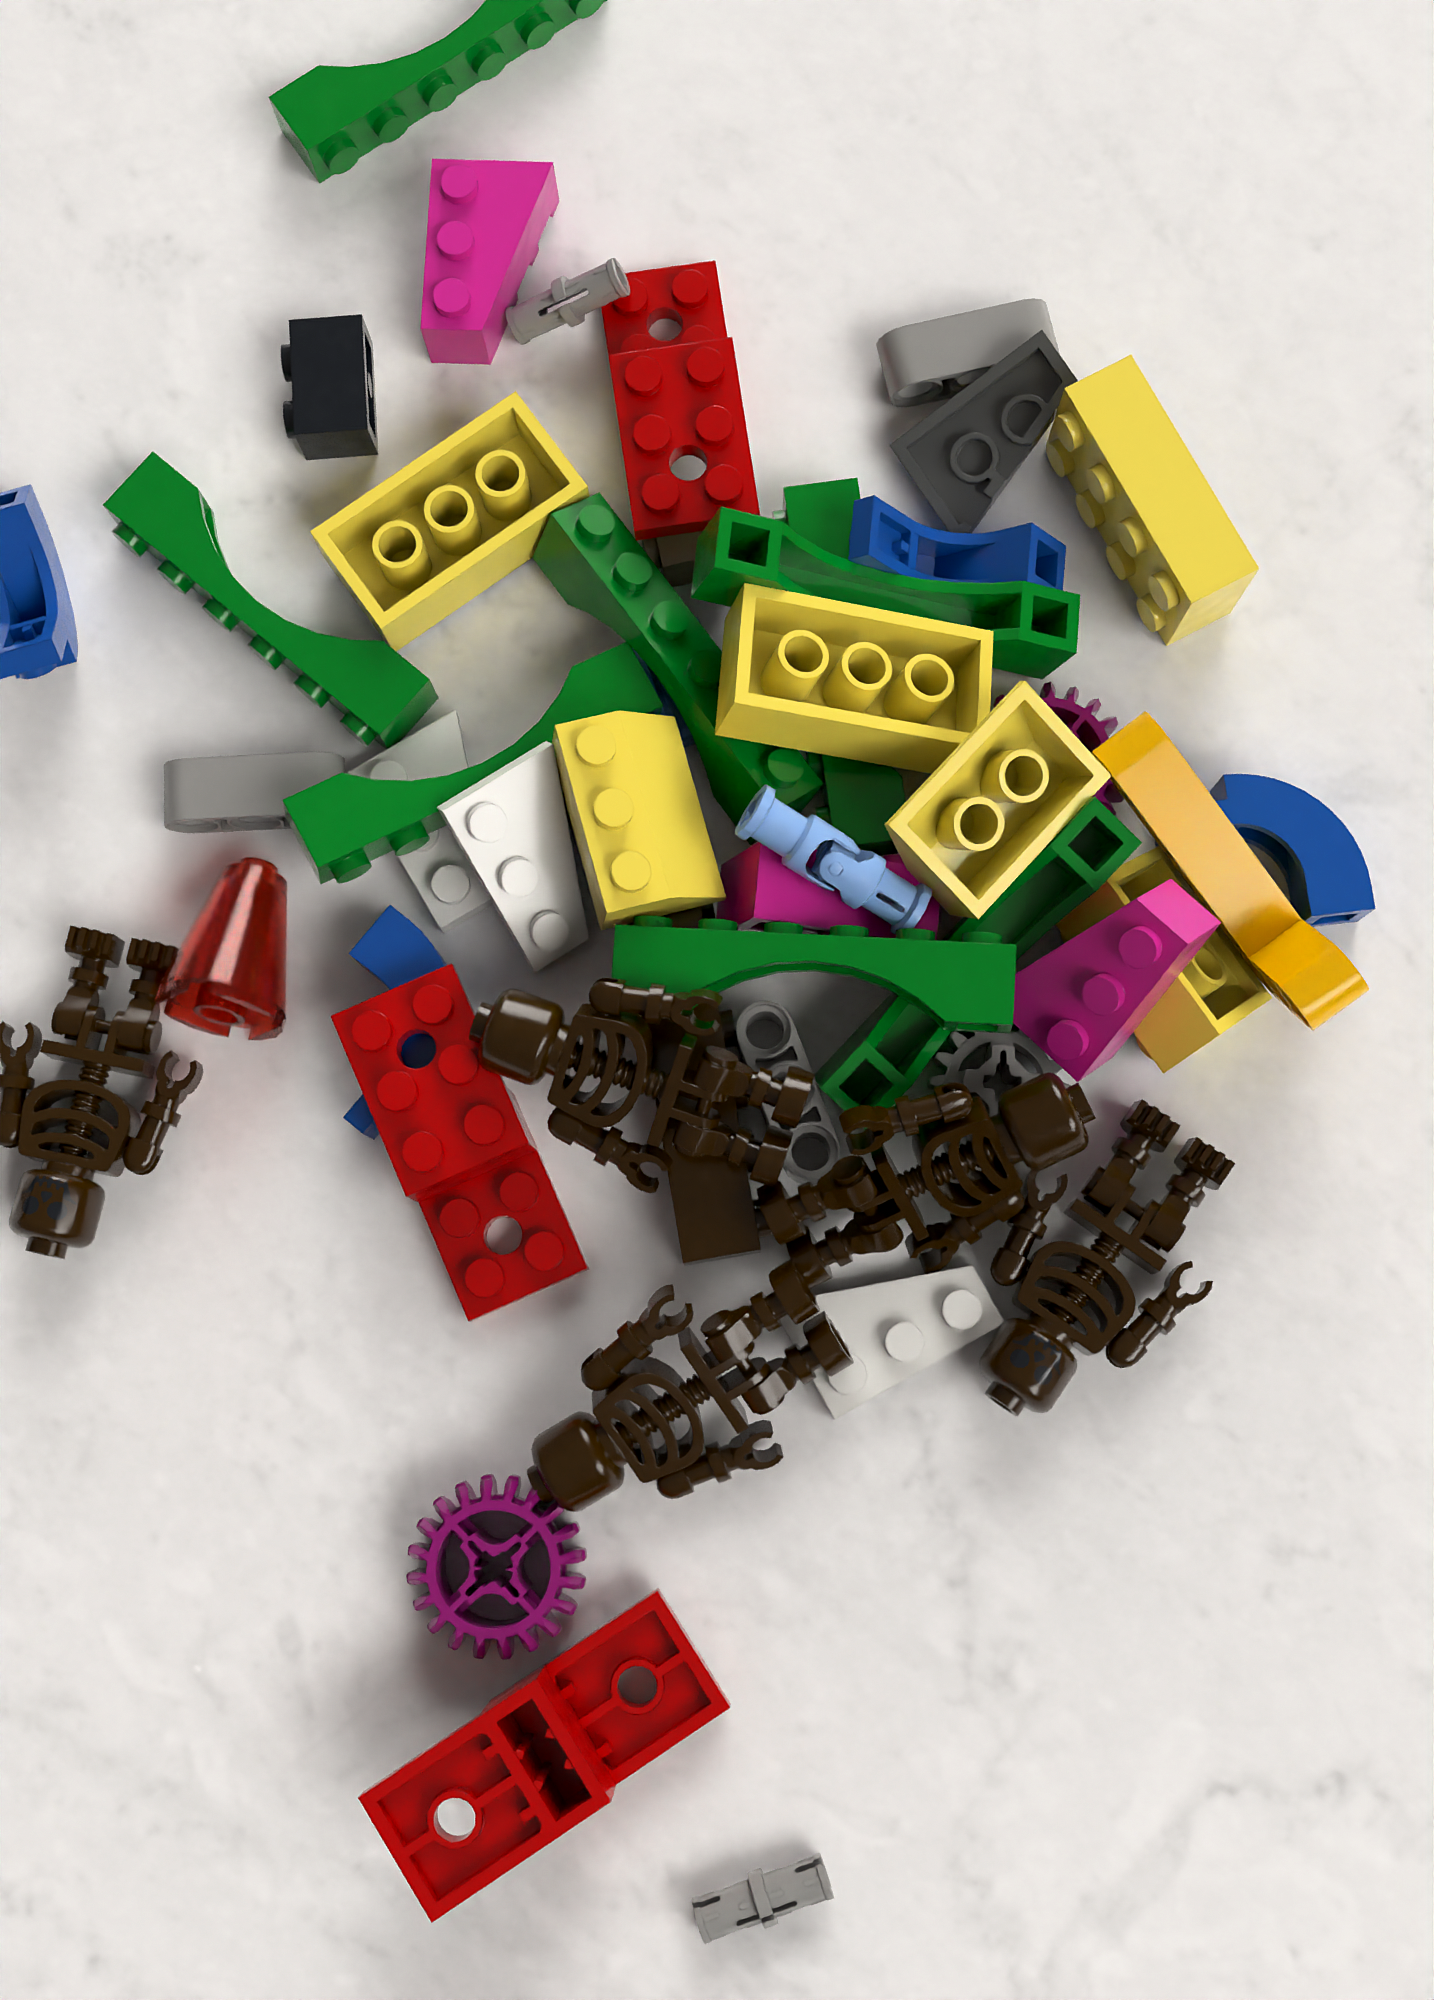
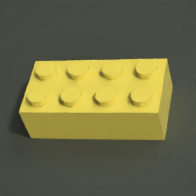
[1046,355,1259,646]
[310,391,590,652]
[715,583,993,774]

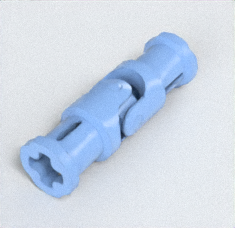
[735,784,932,934]

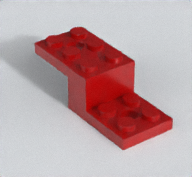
[601,260,760,541]
[331,963,589,1322]
[358,1588,731,1923]

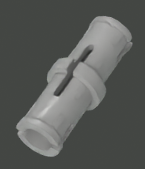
[506,258,630,345]
[691,1853,834,1944]

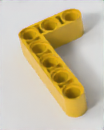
[1091,711,1369,1031]

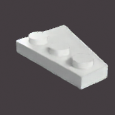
[348,710,493,933]
[437,741,589,972]
[780,1265,1005,1419]

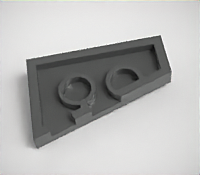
[889,330,1078,533]

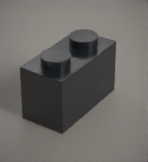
[281,314,378,460]

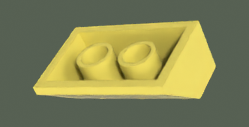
[884,680,1112,919]
[552,711,726,931]
[1056,846,1272,1074]

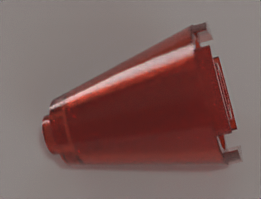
[154,857,287,1040]

